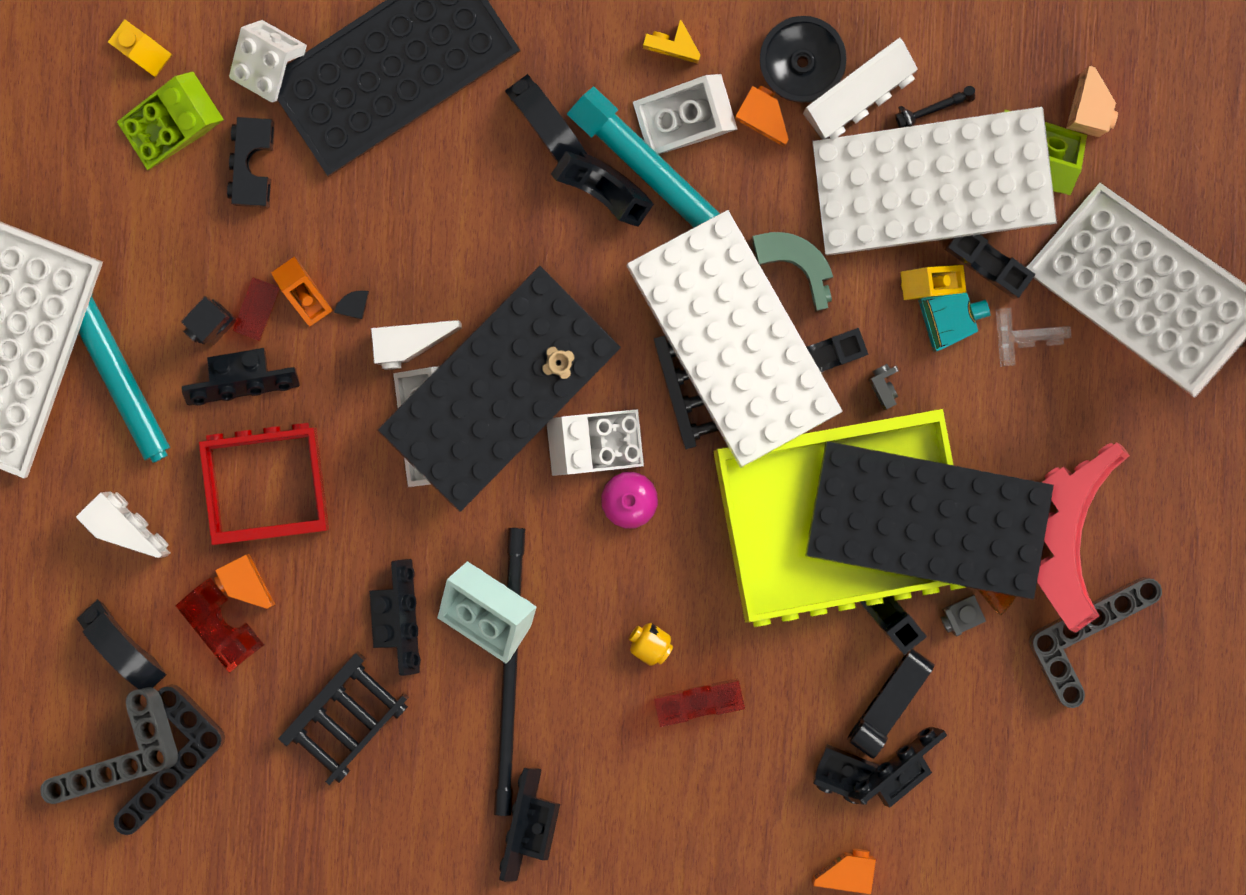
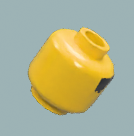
[629,623,673,666]

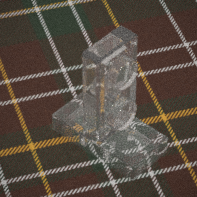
[996,308,1071,367]

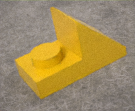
[108,19,172,78]
[643,20,700,64]

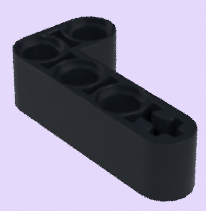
[847,649,935,759]

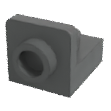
[868,364,899,410]
[940,595,986,636]

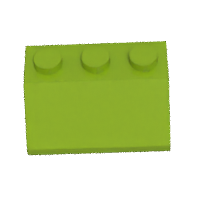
[1004,110,1087,195]

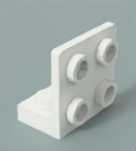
[229,20,307,102]

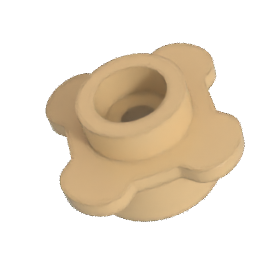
[542,347,574,379]

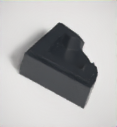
[334,290,369,319]

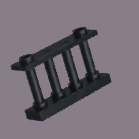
[653,335,719,450]
[278,652,409,785]

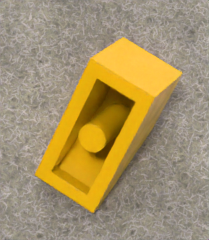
[901,265,967,300]

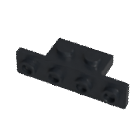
[181,348,300,406]
[369,559,421,676]
[848,727,947,807]
[499,768,560,882]

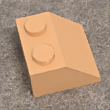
[1066,66,1118,137]

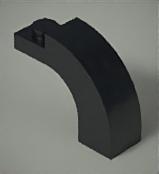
[505,74,587,163]
[551,151,654,227]
[860,596,927,655]
[77,599,167,689]

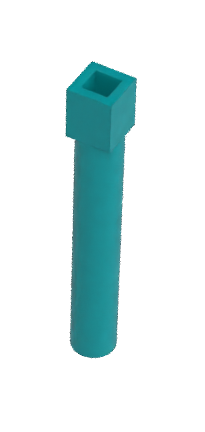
[567,86,720,228]
[78,293,170,463]

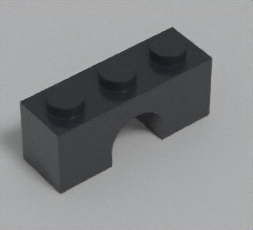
[227,117,275,208]
[944,234,1036,300]
[181,296,237,345]
[806,328,869,372]

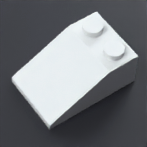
[633,74,737,154]
[371,320,462,370]

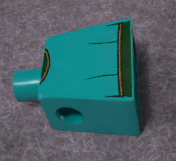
[918,293,991,352]

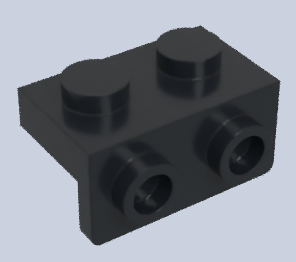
[813,744,879,805]

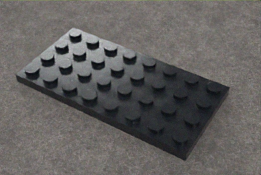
[277,0,520,177]
[377,266,621,512]
[805,441,1054,599]

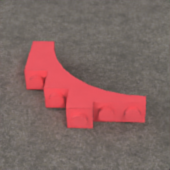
[1037,442,1130,632]

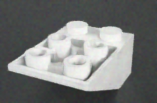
[547,409,644,476]
[76,492,170,558]

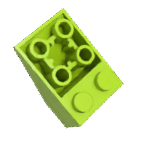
[117,71,224,170]

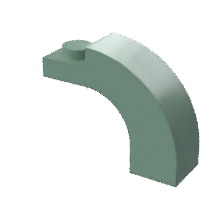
[752,232,833,312]

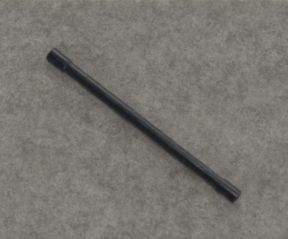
[494,528,526,816]

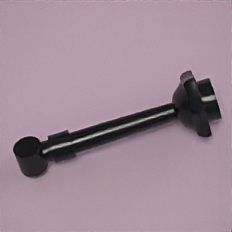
[895,86,976,128]

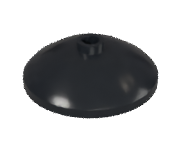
[760,16,847,103]

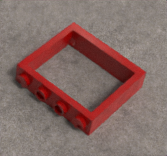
[199,423,329,545]

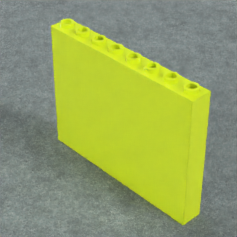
[713,409,966,627]

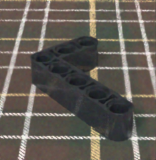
[114,684,225,835]

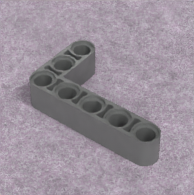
[1029,577,1162,708]
[40,687,178,804]

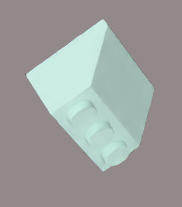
[437,561,536,663]

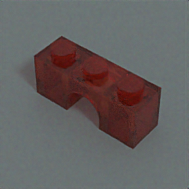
[175,578,264,673]
[654,678,745,727]

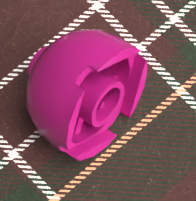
[601,472,658,529]

